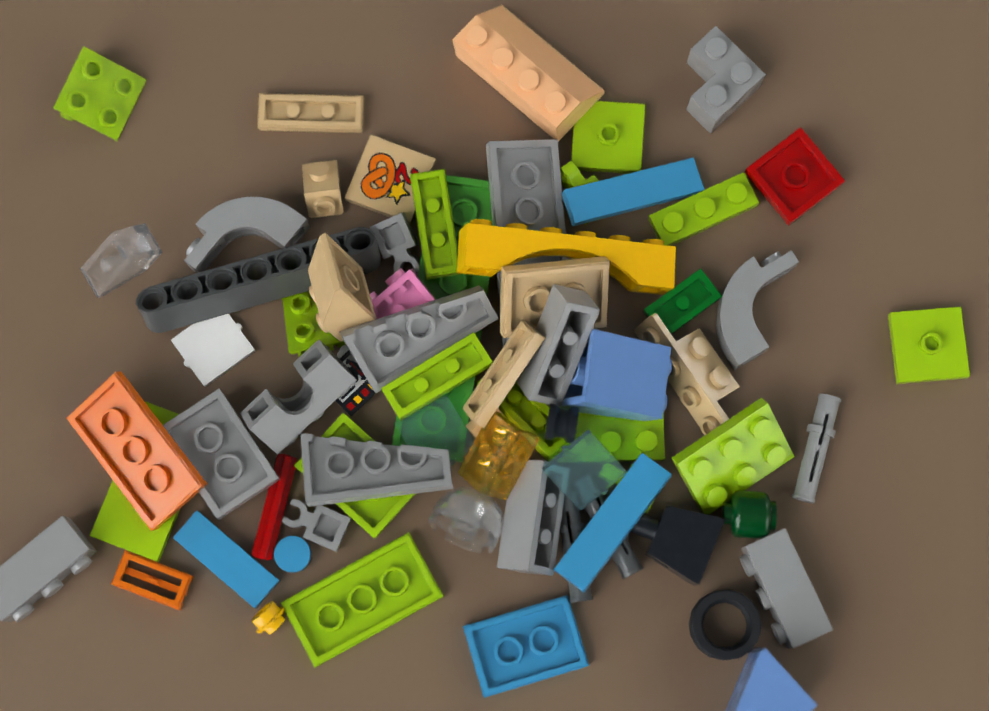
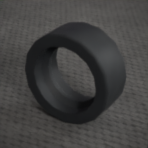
[689,590,762,660]

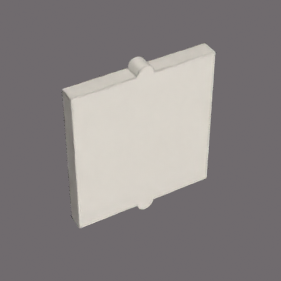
[171,314,256,387]

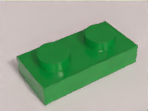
[643,268,722,335]

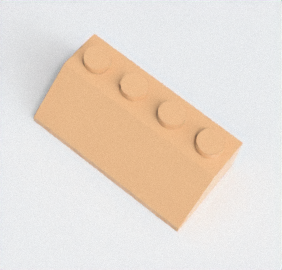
[452,5,605,142]

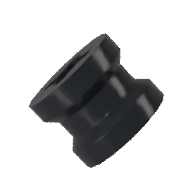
[545,403,579,444]

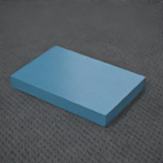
[463,595,589,698]

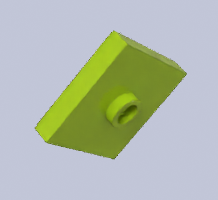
[571,101,645,174]
[888,307,970,384]

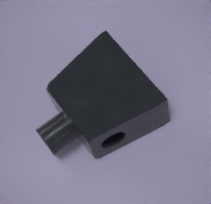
[631,506,725,586]

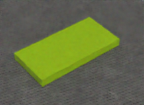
[90,401,180,562]
[281,532,444,668]

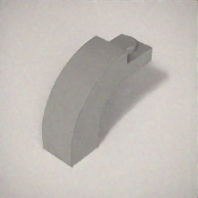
[184,197,310,273]
[716,250,799,371]

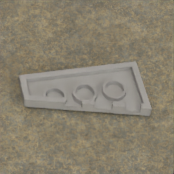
[339,286,499,393]
[300,433,453,507]

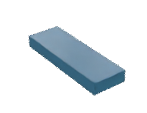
[173,510,280,609]

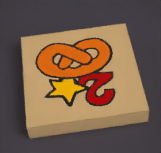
[345,134,436,225]

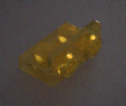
[458,412,539,500]

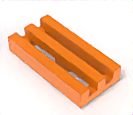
[111,550,194,610]

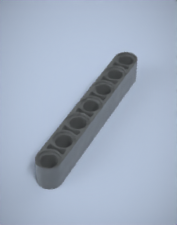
[136,227,382,333]

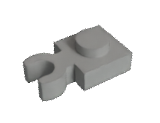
[370,212,420,273]
[282,499,352,552]

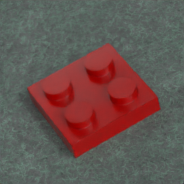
[745,127,845,226]

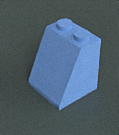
[560,329,672,421]
[725,648,817,711]

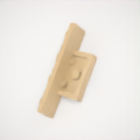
[634,313,740,435]

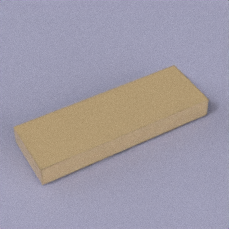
[257,93,364,133]
[463,320,545,428]

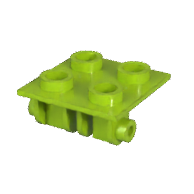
[53,46,147,141]
[282,291,346,357]

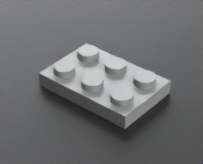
[163,388,280,520]

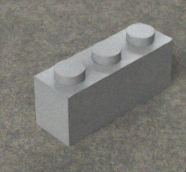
[517,284,600,407]
[497,459,569,576]
[0,516,97,622]
[739,528,833,648]

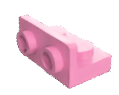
[370,268,436,319]

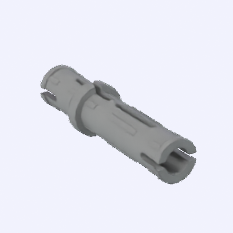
[792,393,841,504]

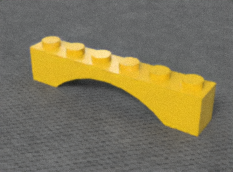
[457,219,676,295]

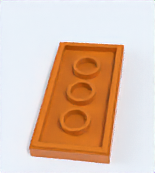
[66,371,207,531]

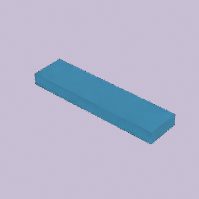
[561,157,705,226]
[554,453,672,593]

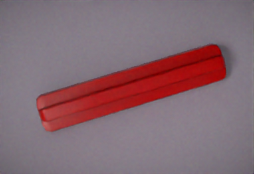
[251,454,298,560]

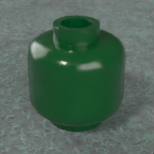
[723,491,777,539]

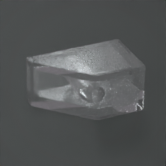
[80,223,163,298]

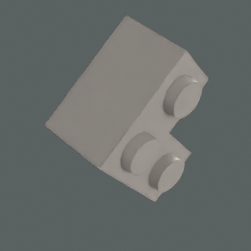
[686,26,766,134]

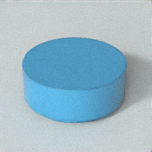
[274,536,312,573]

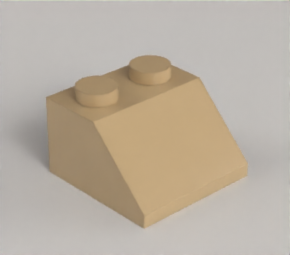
[308,233,377,342]

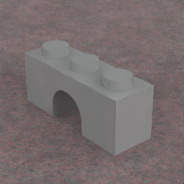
[240,339,357,455]

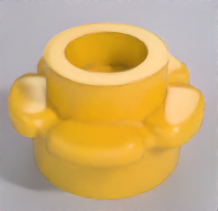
[251,601,285,634]

